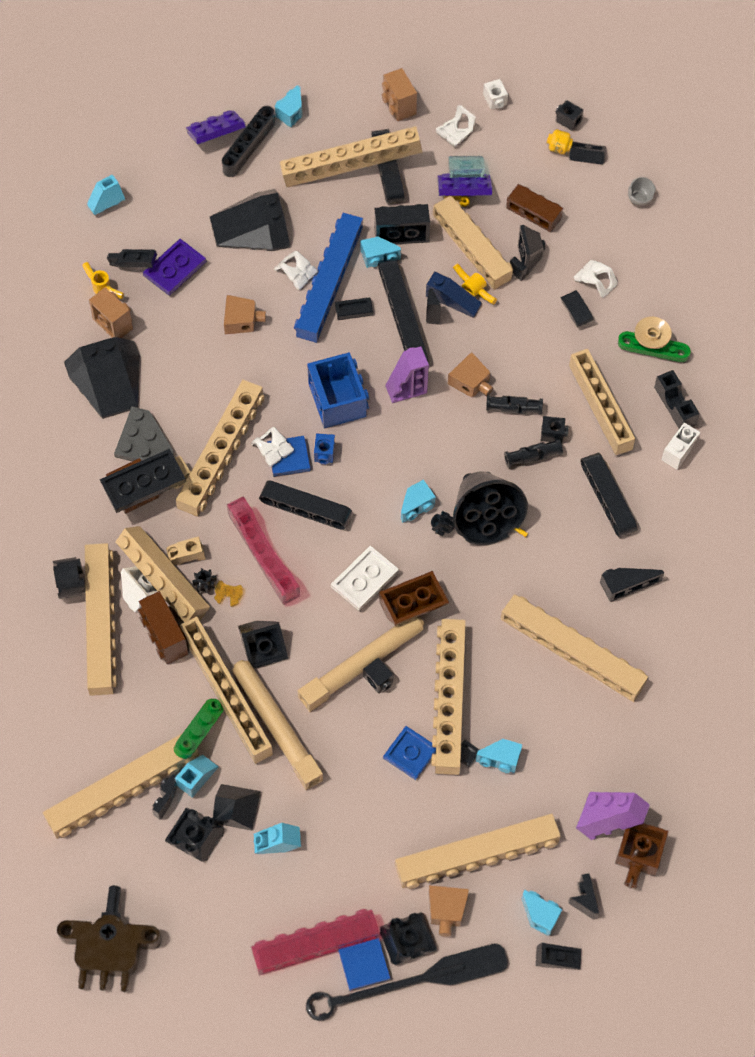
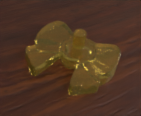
[214,581,243,607]

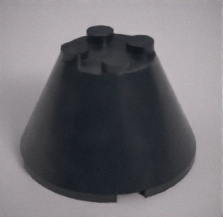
[453,471,528,545]

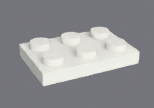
[331,546,399,611]

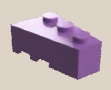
[385,346,429,404]
[576,792,650,840]

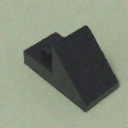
[568,873,599,920]

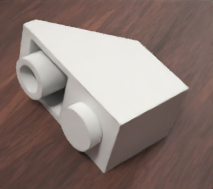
[662,423,700,470]

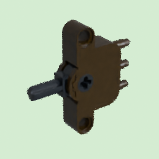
[57,885,162,992]

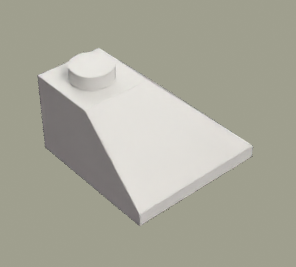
[121,566,158,612]

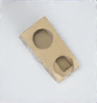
[166,536,206,565]

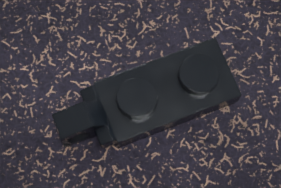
[107,249,158,268]

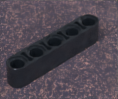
[222,105,275,177]
[371,129,404,203]
[580,452,637,537]
[259,480,352,530]

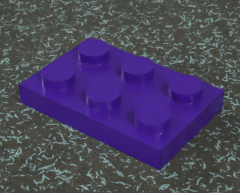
[186,110,246,145]
[437,173,492,196]
[143,238,207,296]

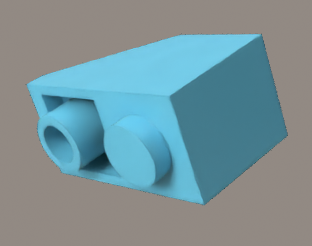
[275,85,302,128]
[87,175,125,215]
[360,237,401,268]
[401,479,436,523]
[476,739,523,773]
[175,755,218,798]
[254,823,301,854]
[521,890,562,936]

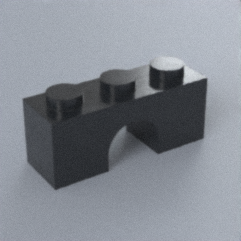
[654,370,700,429]

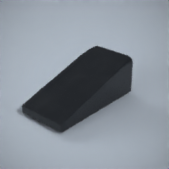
[536,942,581,970]

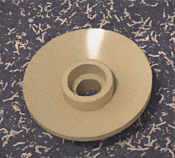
[635,316,672,349]

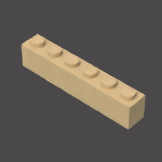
[433,196,513,290]
[569,349,635,456]
[116,526,210,623]

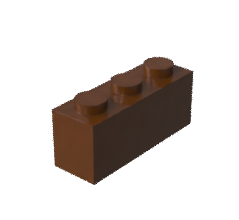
[506,183,563,233]

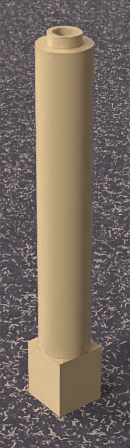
[297,616,424,712]
[232,660,323,790]

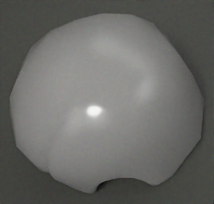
[628,177,656,206]

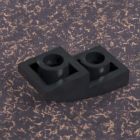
[560,290,594,327]
[152,774,177,820]

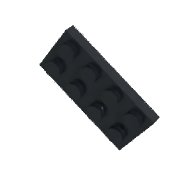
[100,448,186,513]

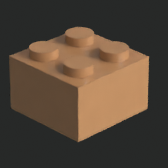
[382,68,417,121]
[89,287,133,338]

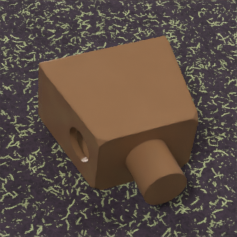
[224,295,266,334]
[447,352,494,397]
[428,885,469,937]

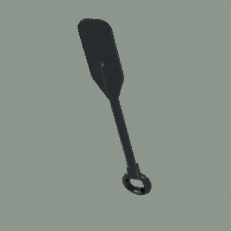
[306,943,508,1021]

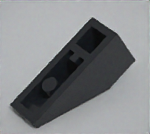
[600,568,664,602]

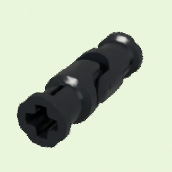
[486,394,543,415]
[504,438,563,468]

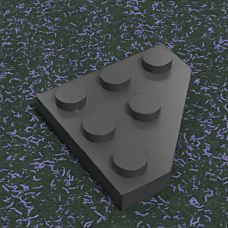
[114,407,174,461]

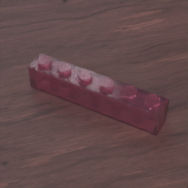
[251,909,380,976]

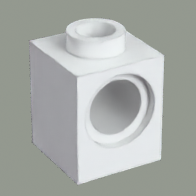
[483,79,508,110]

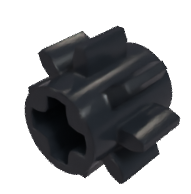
[431,511,454,536]
[192,568,217,593]

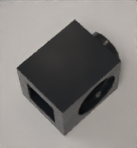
[555,100,584,131]
[540,416,568,444]
[363,657,393,693]

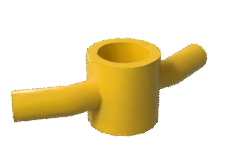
[82,262,124,299]
[452,263,497,305]

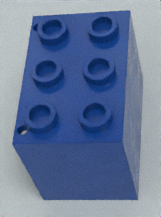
[307,352,369,429]

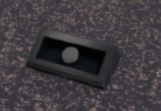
[569,142,606,165]
[426,288,441,325]

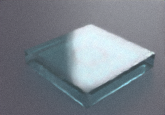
[448,156,485,177]

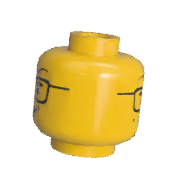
[546,129,573,155]

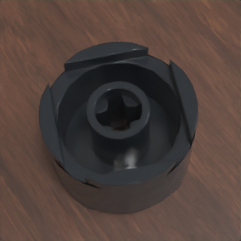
[53,557,85,599]

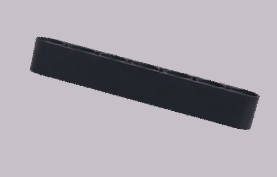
[378,259,429,364]

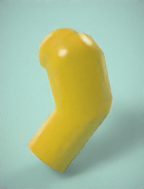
[444,196,470,207]

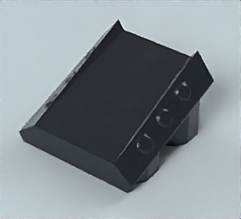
[165,808,224,862]
[380,912,437,965]

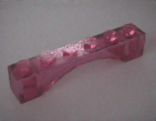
[227,496,300,605]

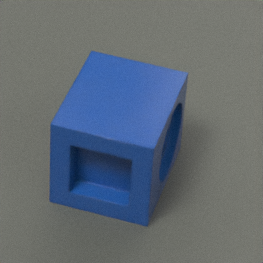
[314,433,335,464]

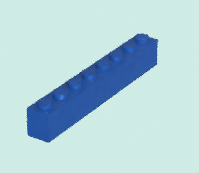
[294,212,363,343]

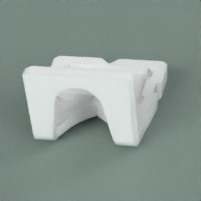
[436,105,476,147]
[274,251,318,290]
[574,260,618,298]
[251,427,294,467]

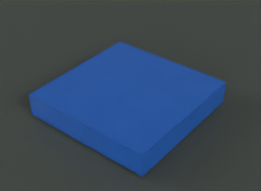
[267,436,310,477]
[383,726,436,780]
[338,938,390,992]

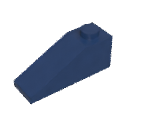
[426,271,482,318]

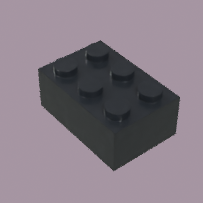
[374,204,430,245]

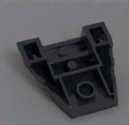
[209,189,290,251]
[64,337,140,419]

